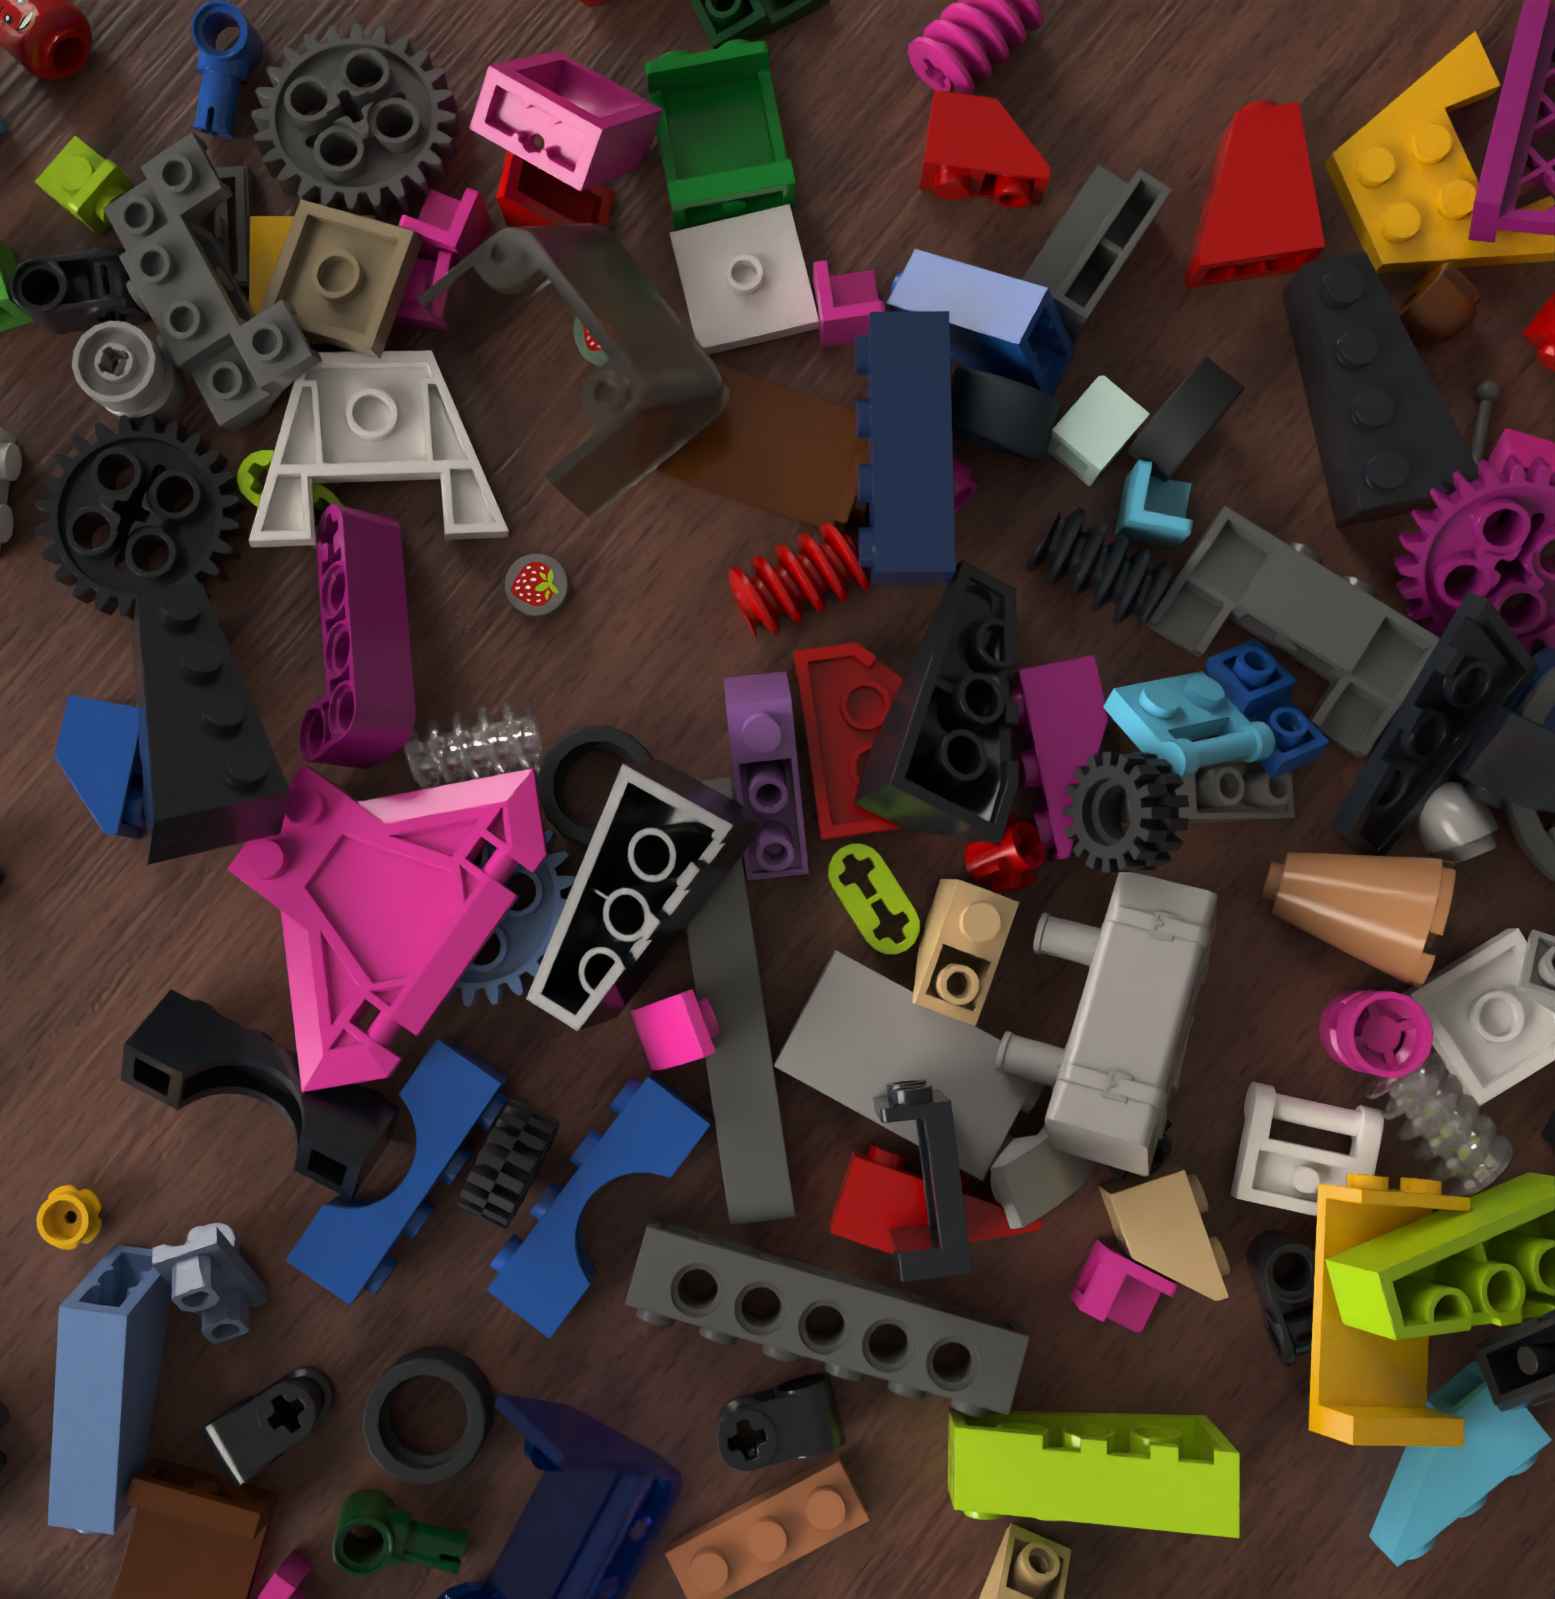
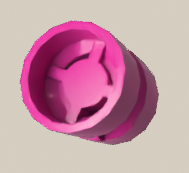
[1319,989,1433,1078]

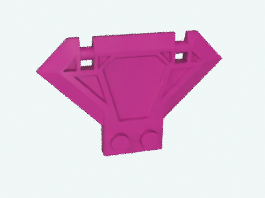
[227,764,548,1092]

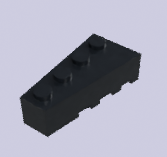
[132,583,291,865]

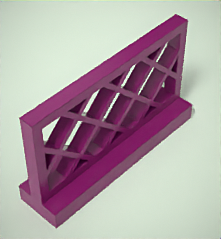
[1468,0,1555,243]

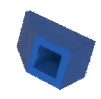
[54,695,146,839]

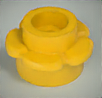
[36,1185,102,1250]

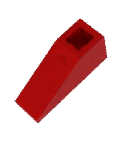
[829,1144,1044,1254]

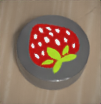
[505,554,570,620]

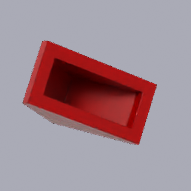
[496,146,615,252]

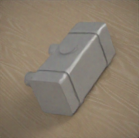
[995,872,1218,1176]

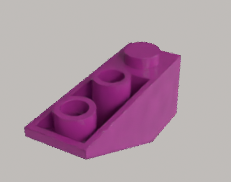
[1011,655,1108,862]

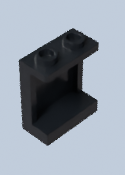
[873,1080,973,1282]

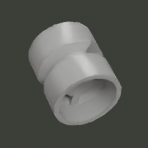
[72,321,186,428]

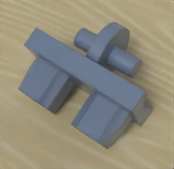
[152,1223,267,1344]

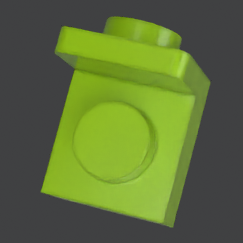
[35,136,136,237]

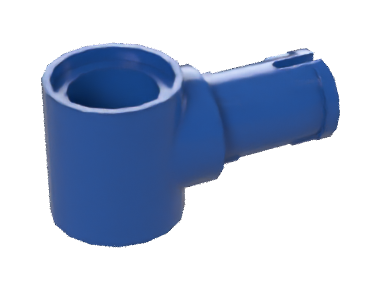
[191,0,263,139]

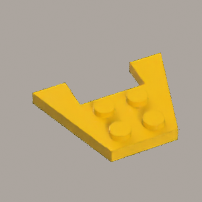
[1325,31,1555,273]

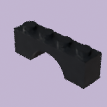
[121,989,400,1200]

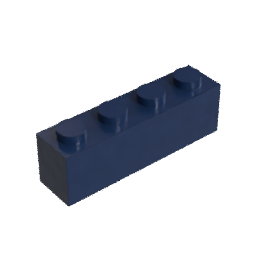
[854,311,956,586]

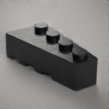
[1282,252,1478,528]
[526,760,768,1031]

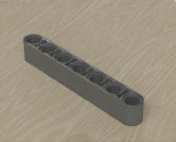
[686,777,796,1226]

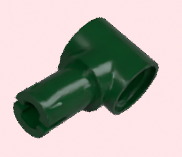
[332,1489,468,1577]

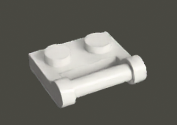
[1230,1082,1384,1216]

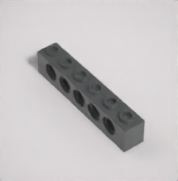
[624,1216,1029,1418]

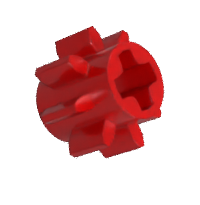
[965,812,1045,895]

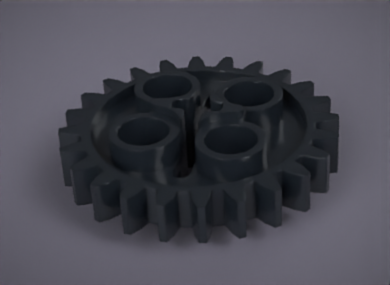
[34,414,248,621]

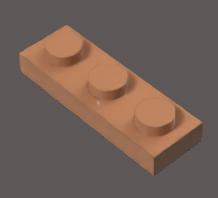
[665,1453,870,1599]

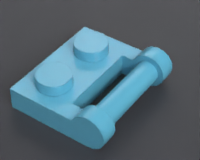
[1103,671,1275,779]

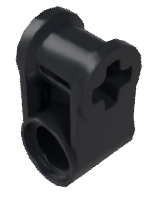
[9,246,146,334]
[1246,1229,1315,1367]
[198,1367,335,1488]
[717,1373,846,1471]

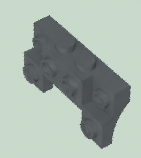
[103,132,322,433]
[1144,506,1440,758]

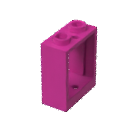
[469,50,663,191]

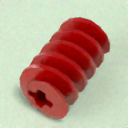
[728,522,872,644]

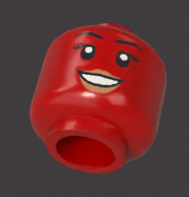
[0,0,92,80]

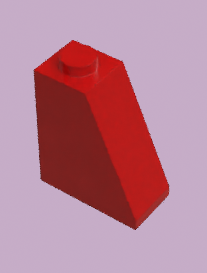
[1184,100,1325,289]

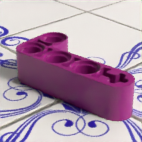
[299,504,416,769]

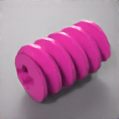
[908,0,1044,95]

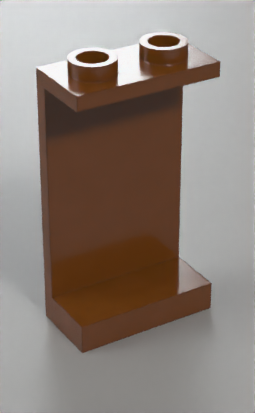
[629,331,868,535]
[111,1458,279,1599]

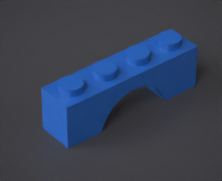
[285,1036,511,1305]
[487,1072,713,1339]

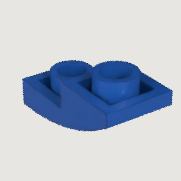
[1205,638,1329,779]

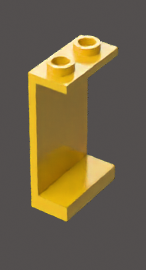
[1308,1173,1470,1447]

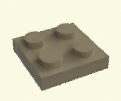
[259,199,423,359]

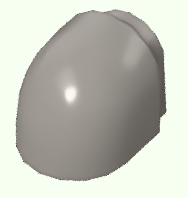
[1413,781,1499,863]

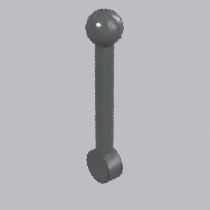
[1470,380,1501,467]

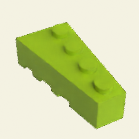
[1325,1172,1555,1341]
[948,1410,1240,1538]

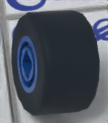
[951,367,1062,462]

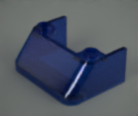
[438,1393,682,1599]

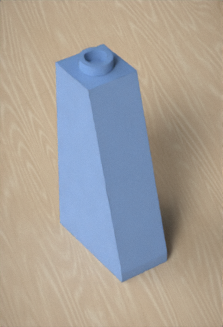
[48,1244,172,1535]

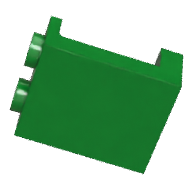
[644,39,796,231]

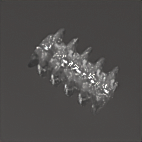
[404,697,545,789]
[1364,1053,1514,1197]

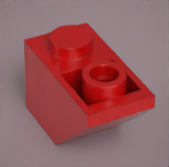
[919,90,1051,208]

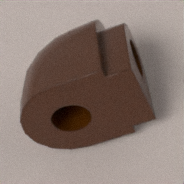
[1395,261,1481,346]

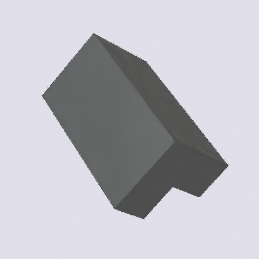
[1021,164,1172,345]

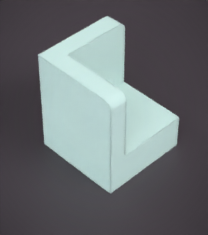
[1047,376,1150,487]

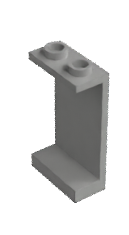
[774,950,1044,1181]

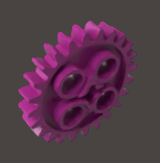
[1394,455,1555,656]

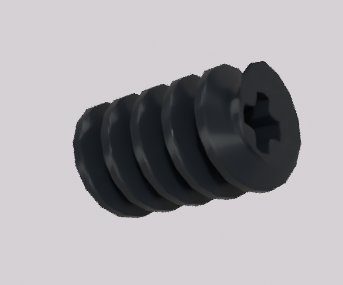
[1025,507,1173,632]

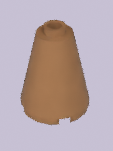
[1261,852,1456,988]

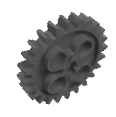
[251,23,460,221]

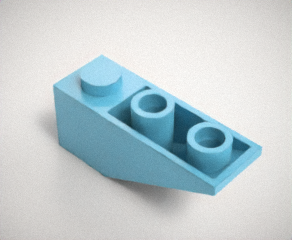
[1369,1360,1552,1567]

